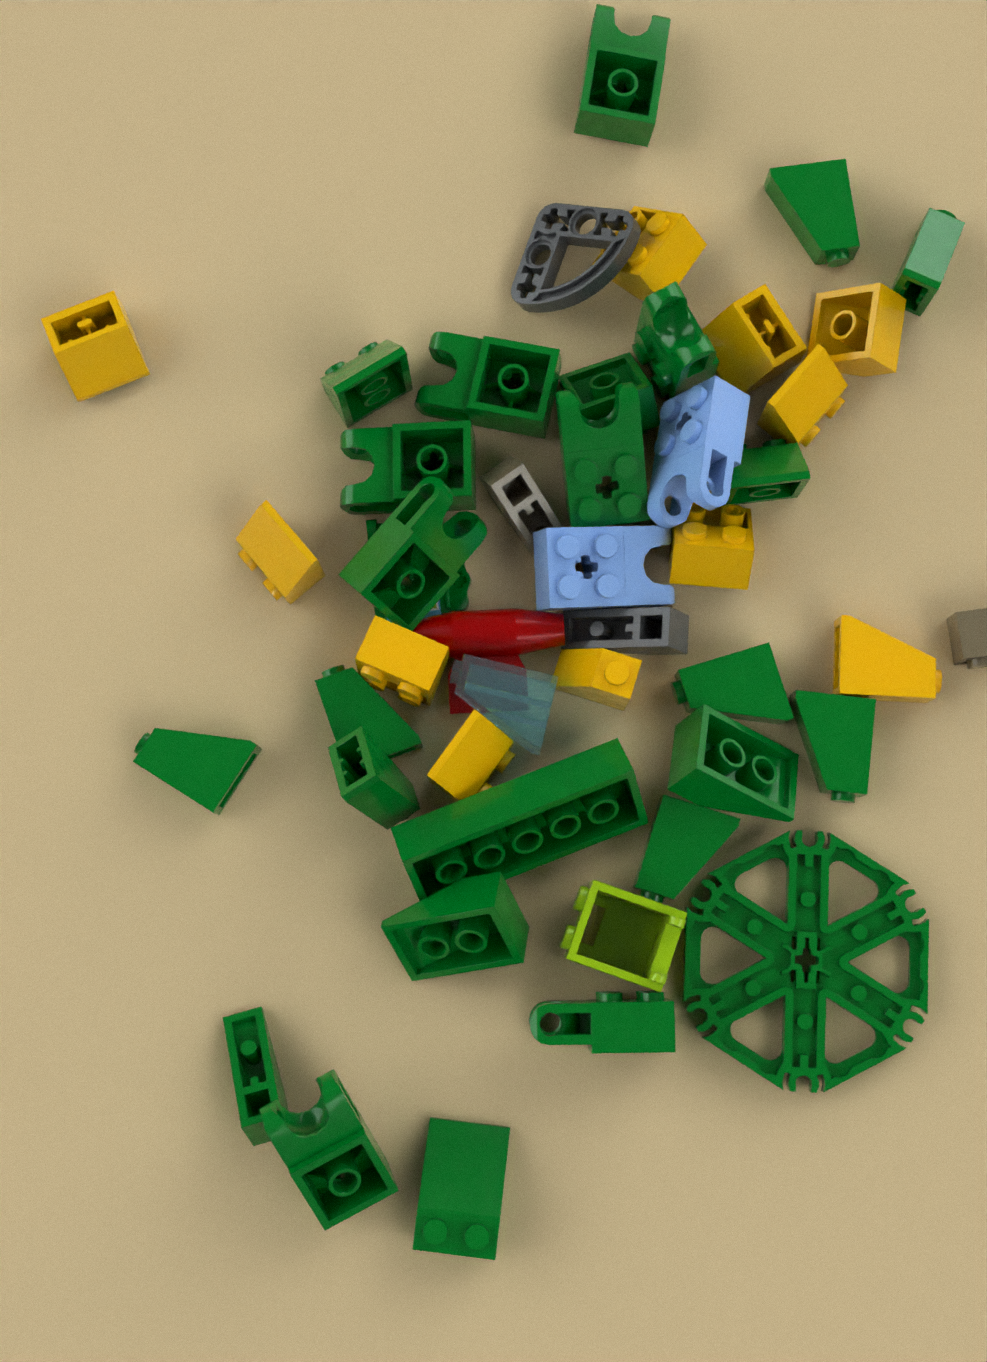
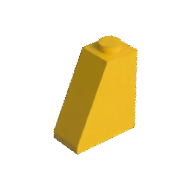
[832,615,942,703]
[549,648,642,711]

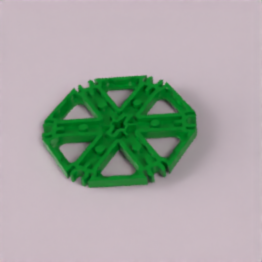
[682,830,929,1093]

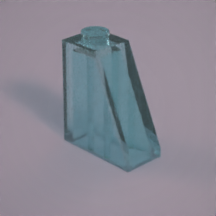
[450,654,559,755]

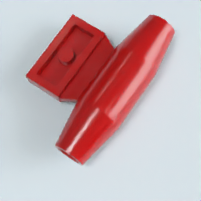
[413,608,565,714]

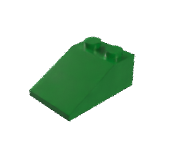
[320,340,413,428]
[667,704,799,822]
[381,871,529,981]
[412,1117,510,1260]

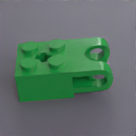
[574,4,671,147]
[632,282,719,400]
[414,332,561,439]
[555,382,650,527]
[340,420,476,515]
[338,477,487,631]
[529,990,676,1054]
[259,1069,399,1231]

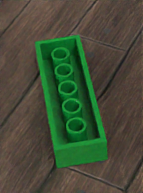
[391,738,649,901]

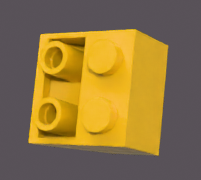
[591,206,707,300]
[702,284,807,394]
[41,290,150,402]
[669,502,755,590]
[355,615,449,707]

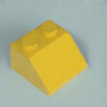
[807,282,906,377]
[757,343,848,447]
[236,500,326,605]
[426,709,516,801]

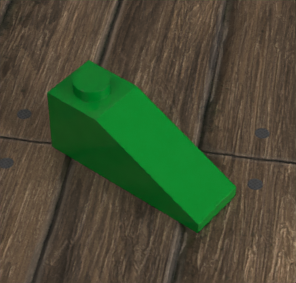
[223,1006,289,1146]

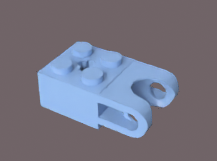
[647,375,750,529]
[533,525,675,611]

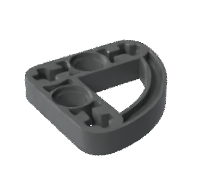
[511,203,641,313]

